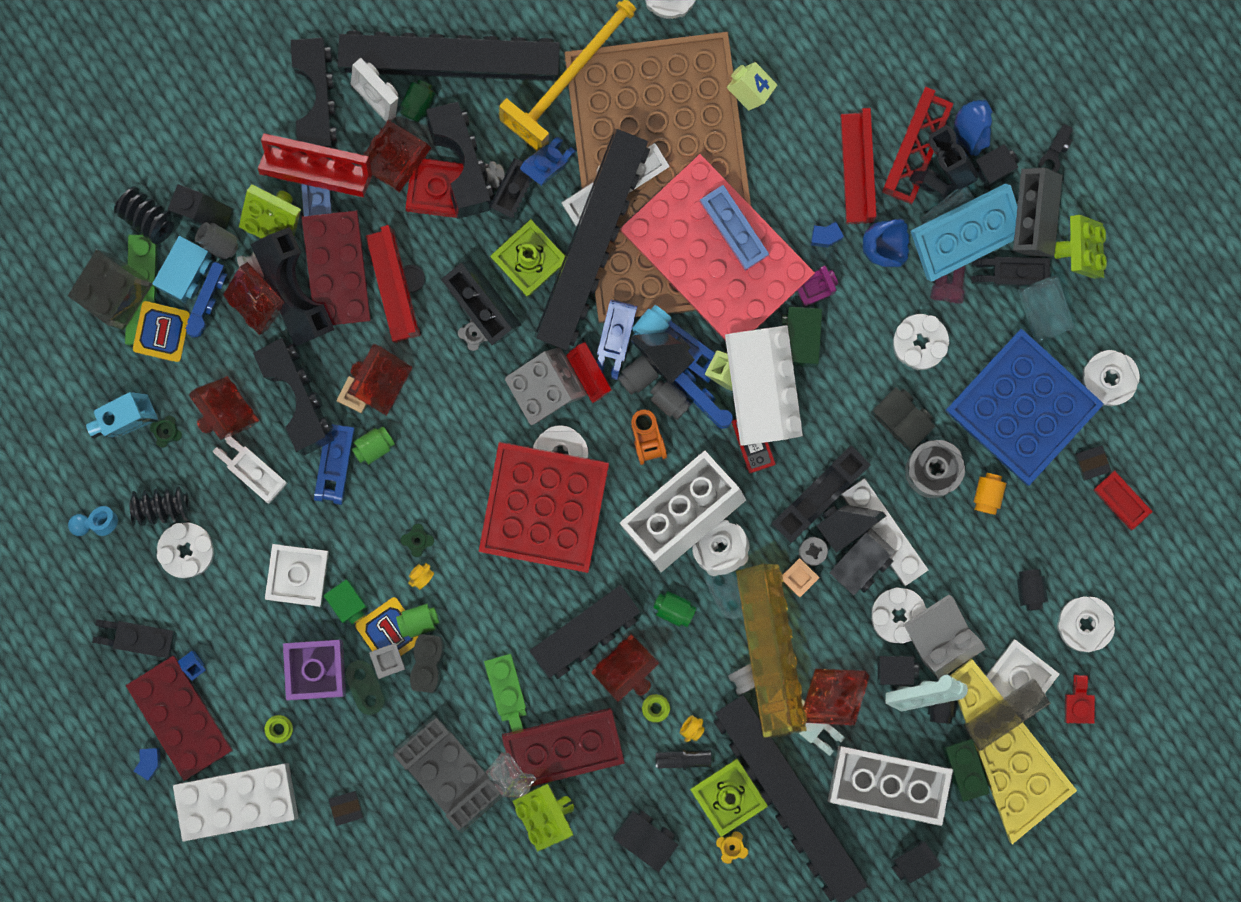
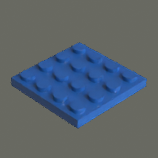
[945,329,1104,486]

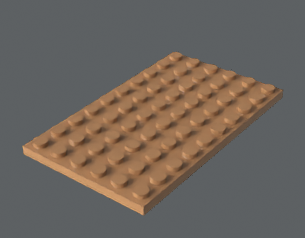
[565,32,751,323]

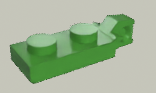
[484,654,527,732]

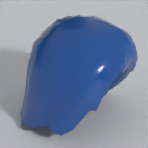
[954,100,992,156]
[862,219,909,267]

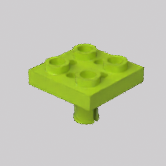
[239,184,301,239]
[1054,215,1107,279]
[490,219,565,298]
[690,759,768,837]
[512,784,574,852]

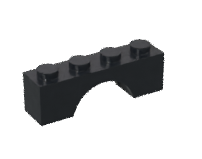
[290,38,338,154]
[426,102,494,219]
[250,227,335,347]
[253,338,334,455]
[770,445,871,545]

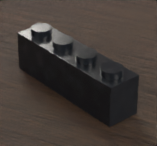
[530,585,640,679]

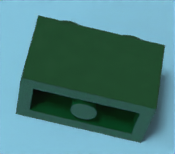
[781,307,822,368]
[942,739,990,802]

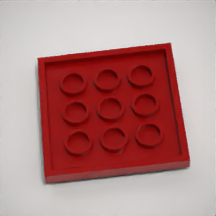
[479,442,609,573]

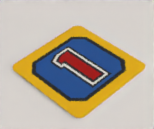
[133,301,190,362]
[355,597,418,656]

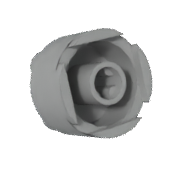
[905,440,965,498]

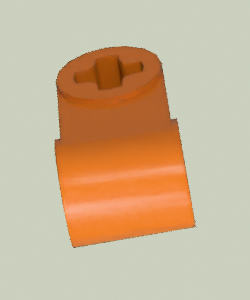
[631,410,667,465]

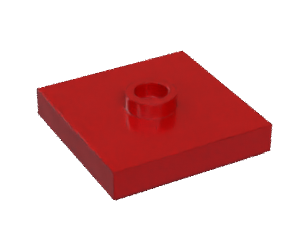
[405,157,464,218]

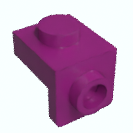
[797,266,838,308]

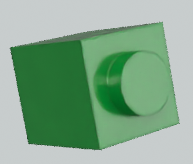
[323,579,368,625]

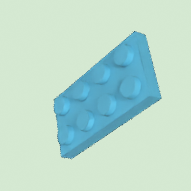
[911,183,1017,282]

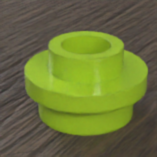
[642,694,670,722]
[265,715,293,743]

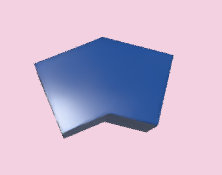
[811,222,844,248]
[178,651,206,681]
[134,748,161,781]

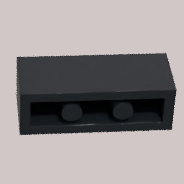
[441,260,522,346]

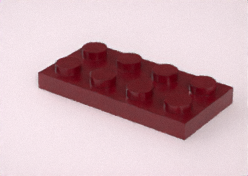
[302,210,371,325]
[125,656,233,781]
[502,708,625,790]

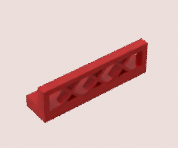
[882,86,954,205]
[840,108,876,224]
[258,133,372,198]
[366,225,421,343]

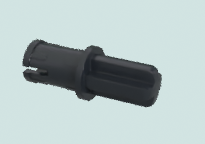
[655,748,711,771]

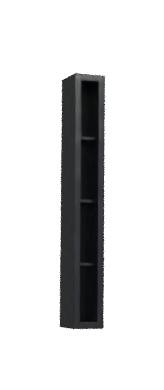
[338,31,560,81]
[534,129,650,350]
[713,695,868,902]

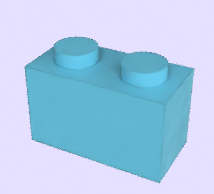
[152,236,213,304]

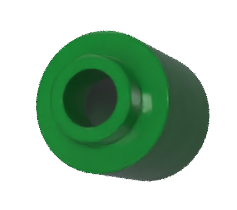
[653,590,696,627]

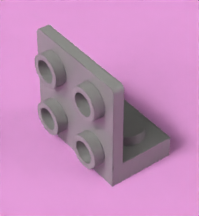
[505,347,587,425]
[904,595,985,679]

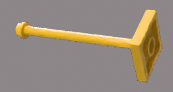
[499,0,636,151]

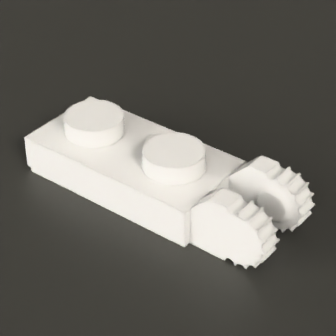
[213,434,288,504]

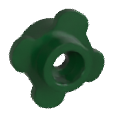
[150,415,182,448]
[401,524,434,557]

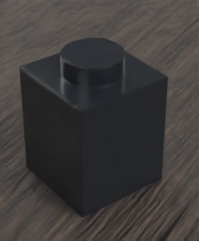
[973,144,1019,189]
[877,656,919,685]

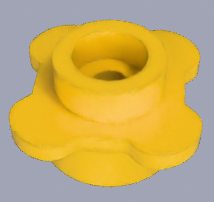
[408,563,434,590]
[716,831,748,864]

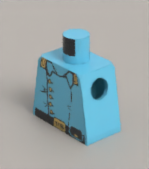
[86,392,158,439]

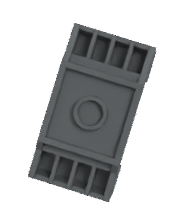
[393,715,505,833]

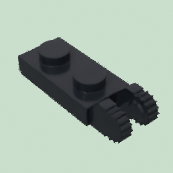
[972,257,1050,287]
[92,619,175,658]

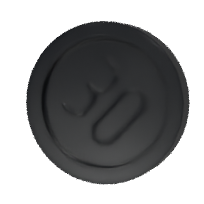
[403,265,425,293]

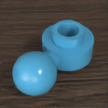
[68,506,118,536]

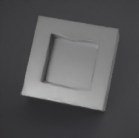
[369,643,405,679]

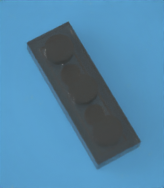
[963,679,1051,751]

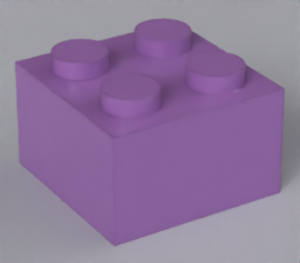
[283,640,346,700]

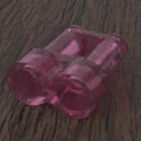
[930,265,965,304]

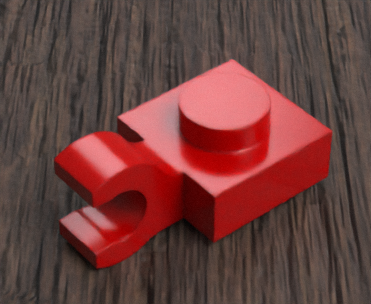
[1064,675,1095,724]

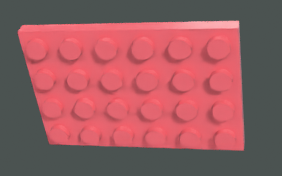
[620,154,815,341]

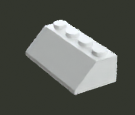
[725,326,803,446]

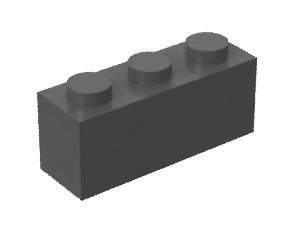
[1013,168,1062,257]

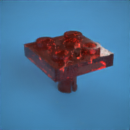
[356,120,431,193]
[223,262,284,335]
[347,343,412,416]
[189,376,259,440]
[591,634,660,702]
[800,669,870,725]

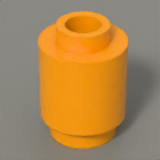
[973,473,1007,515]

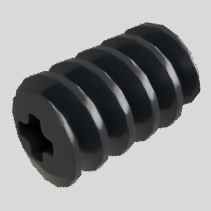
[114,186,174,244]
[129,486,190,526]

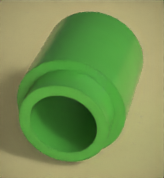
[352,426,395,465]
[396,604,440,638]

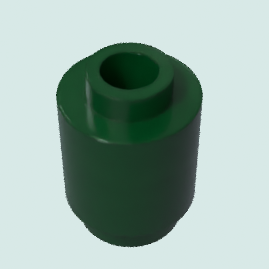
[400,79,436,123]

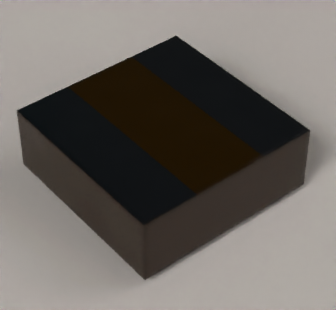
[1075,445,1112,481]
[328,791,364,826]

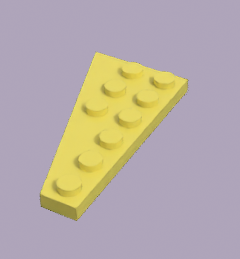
[950,659,1077,844]

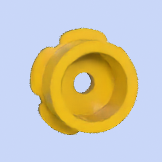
[679,715,705,742]

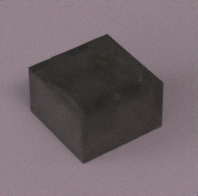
[68,249,152,330]

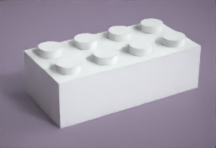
[620,451,746,572]
[828,746,953,826]
[173,763,299,842]

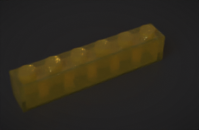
[736,564,807,738]

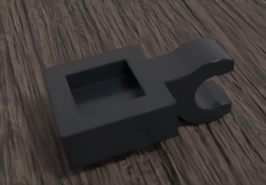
[1037,124,1073,173]
[909,169,960,205]

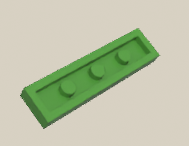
[125,235,158,346]

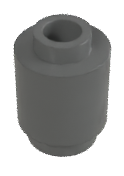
[195,222,238,260]
[618,355,659,395]
[650,380,692,420]

